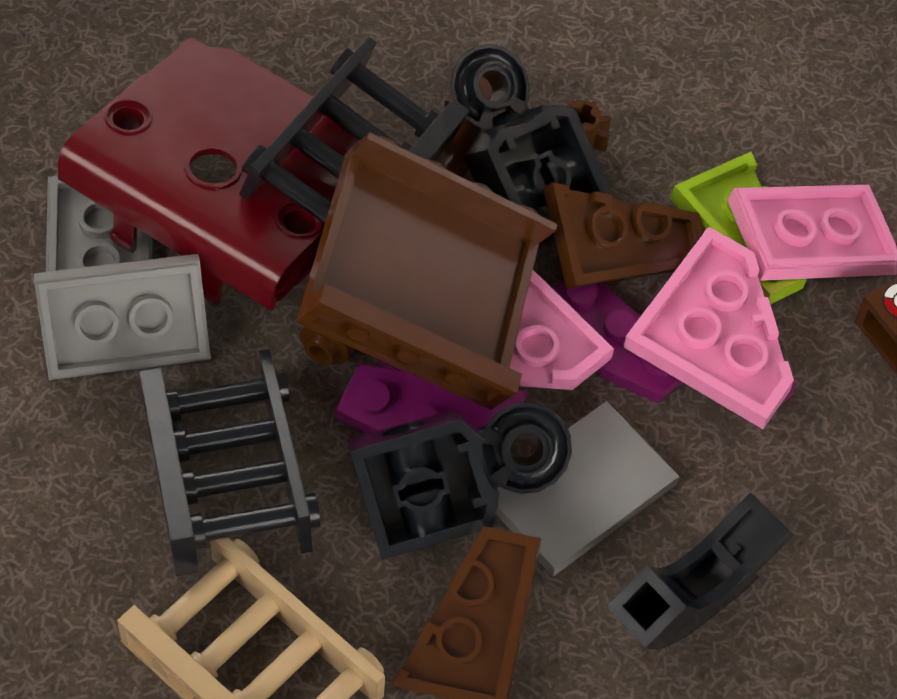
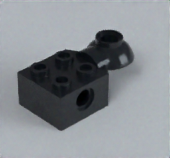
[450,44,614,238]
[348,402,572,560]

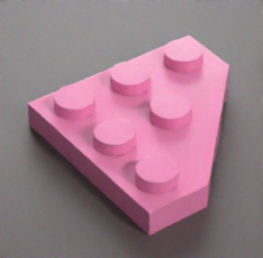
[624,227,794,429]
[509,270,614,390]

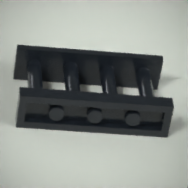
[239,37,470,224]
[139,349,321,576]

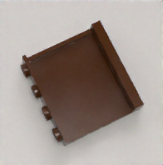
[296,132,557,410]

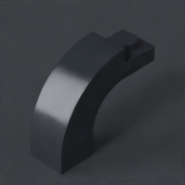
[606,493,794,650]

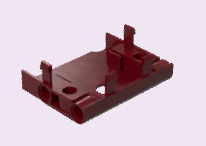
[58,37,359,311]

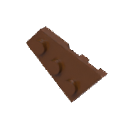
[543,182,703,290]
[390,526,542,699]

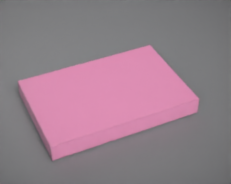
[727,184,897,281]

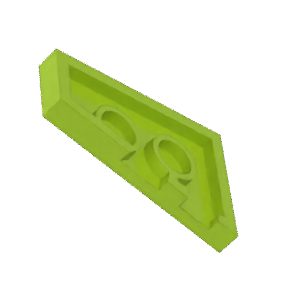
[669,152,807,305]

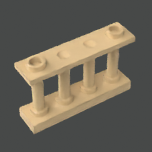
[117,538,385,699]

